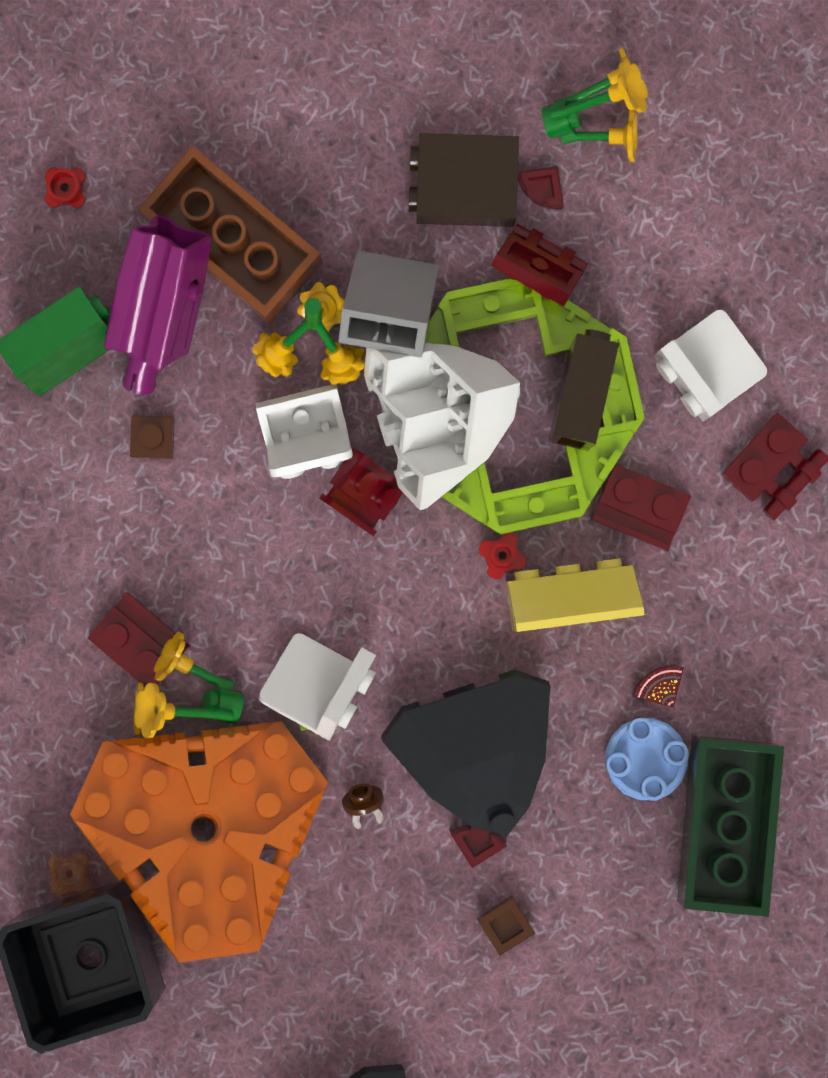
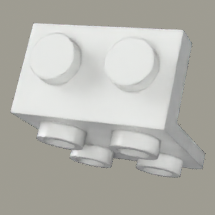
[654,310,767,422]
[255,384,353,479]
[259,633,376,741]

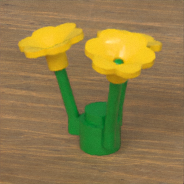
[542,46,648,162]
[133,631,244,738]

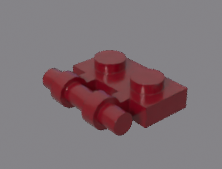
[491,223,589,307]
[721,412,828,521]

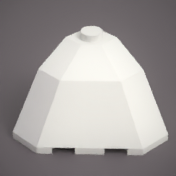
[364,343,520,510]

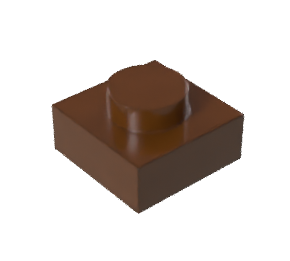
[130,415,175,459]
[477,896,535,956]

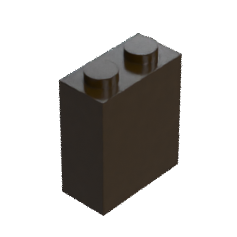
[409,133,519,227]
[548,329,619,451]

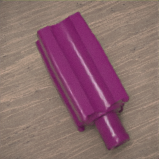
[104,215,212,395]

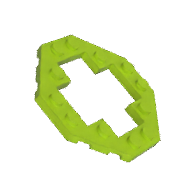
[425,278,645,535]

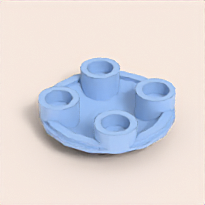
[605,718,689,801]

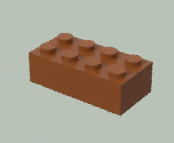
[138,145,323,325]

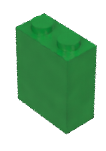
[0,286,111,397]

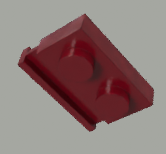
[319,448,403,537]
[591,464,691,552]
[87,592,191,687]

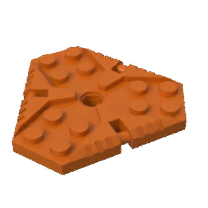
[70,721,328,963]

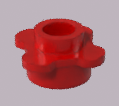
[44,167,86,209]
[479,532,526,579]

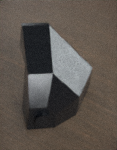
[381,669,551,837]

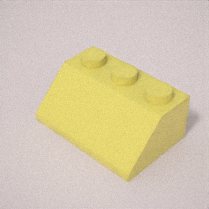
[506,558,645,632]

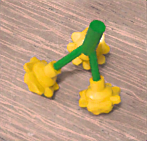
[252,282,366,385]

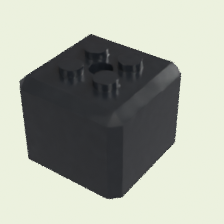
[0,881,166,1054]

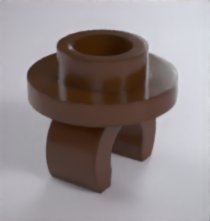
[342,784,384,829]

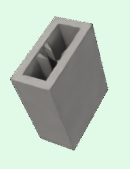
[338,250,439,357]

